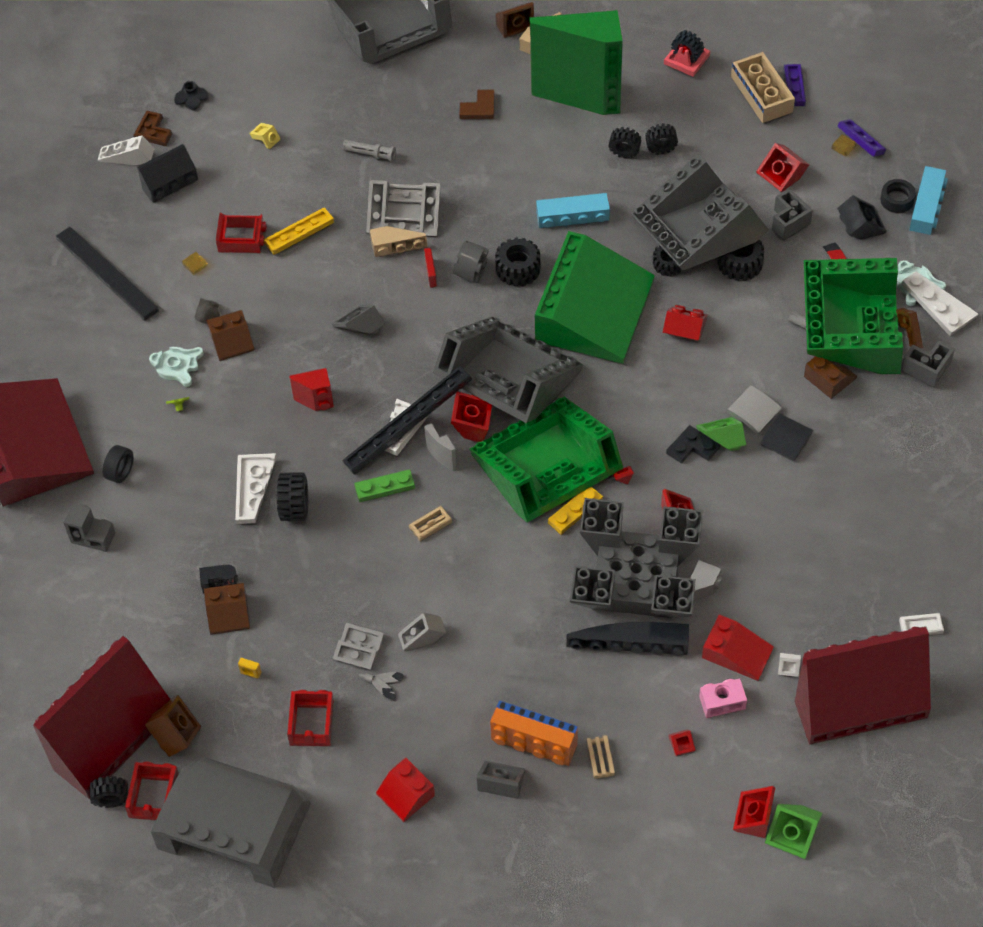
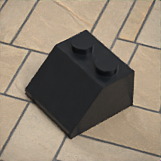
[837,195,887,240]

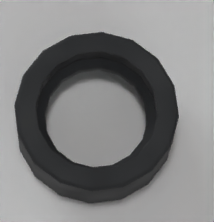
[880,179,916,213]
[102,445,134,483]

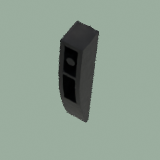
[566,621,689,656]

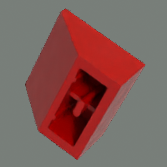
[662,305,708,341]

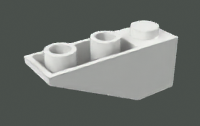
[98,136,155,165]

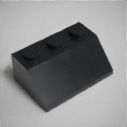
[137,144,198,203]

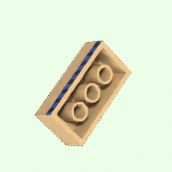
[731,52,795,123]

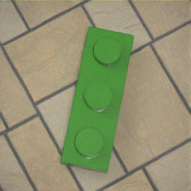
[354,469,415,503]

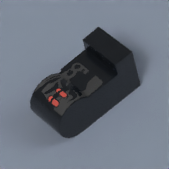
[199,565,238,594]

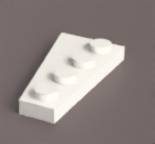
[901,271,978,336]
[235,453,277,524]

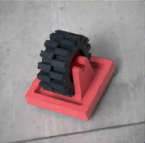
[664,30,710,77]

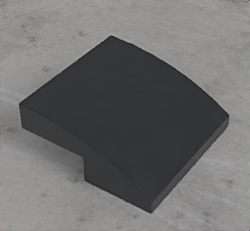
[760,414,814,462]

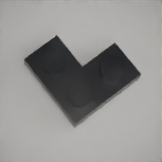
[666,425,720,464]

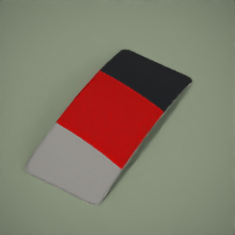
[823,242,846,259]

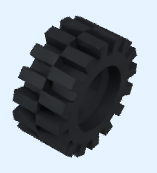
[645,123,678,155]
[608,127,642,159]
[653,245,682,277]
[90,776,128,808]

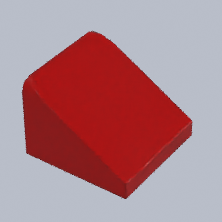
[668,730,696,756]

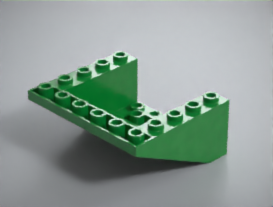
[530,10,623,115]
[535,231,655,364]
[803,258,903,374]
[470,396,624,523]

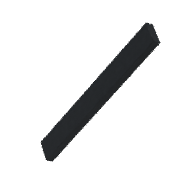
[56,226,159,321]
[342,366,472,475]

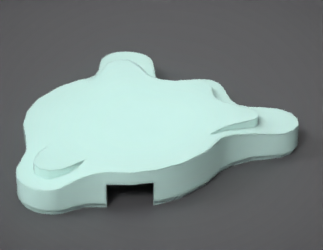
[897,260,946,306]
[149,347,204,387]

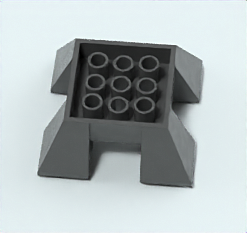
[570,498,703,618]

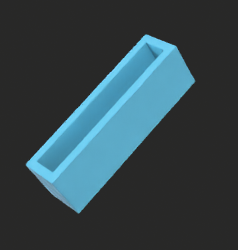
[909,166,948,235]
[536,193,610,228]

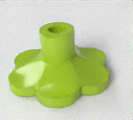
[166,397,190,411]

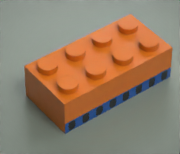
[490,700,578,766]

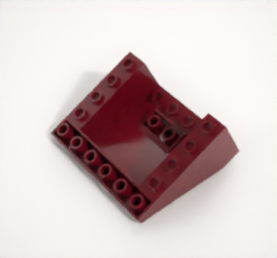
[0,378,94,507]
[794,626,931,745]
[33,636,171,799]

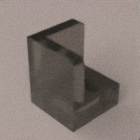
[194,298,223,324]

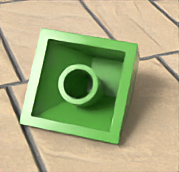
[696,417,746,451]
[765,804,823,859]

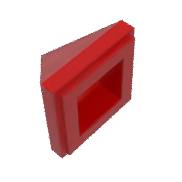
[613,466,634,485]

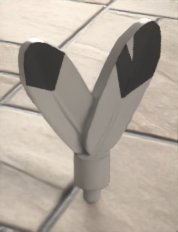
[359,672,404,701]

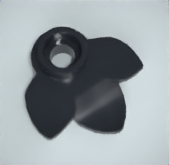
[174,81,208,110]

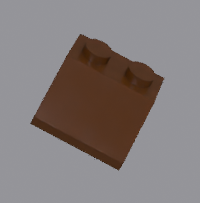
[496,2,534,38]
[207,310,255,361]
[804,356,857,399]
[204,583,250,635]
[145,695,202,757]

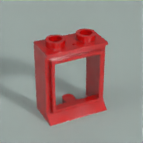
[216,212,267,253]
[287,690,334,746]
[125,761,179,820]

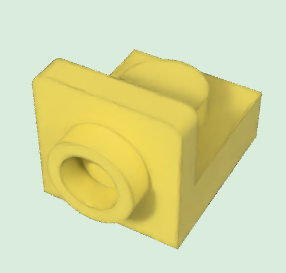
[250,123,280,149]

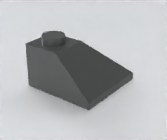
[332,305,385,335]

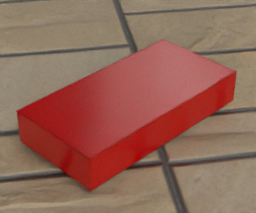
[424,248,437,288]

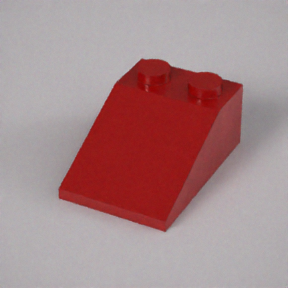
[702,614,774,681]

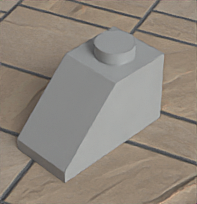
[690,560,723,600]
[398,612,446,651]

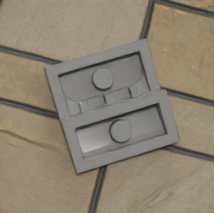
[727,385,781,435]
[425,424,457,471]
[333,623,385,670]

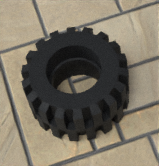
[495,237,541,286]
[718,239,765,281]
[277,472,308,521]

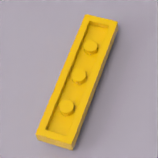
[264,207,334,255]

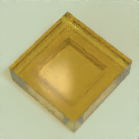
[831,134,856,156]
[182,252,208,275]

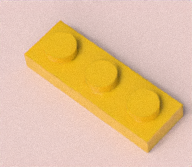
[548,487,603,535]

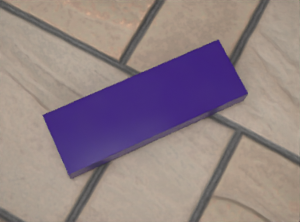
[783,64,806,106]
[837,119,886,157]

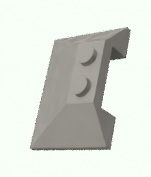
[366,180,440,237]

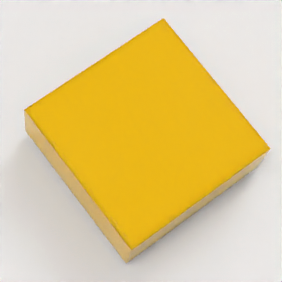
[238,658,262,679]

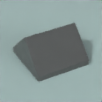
[477,761,525,799]

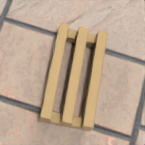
[409,506,452,542]
[587,735,615,779]

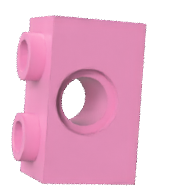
[699,679,747,718]

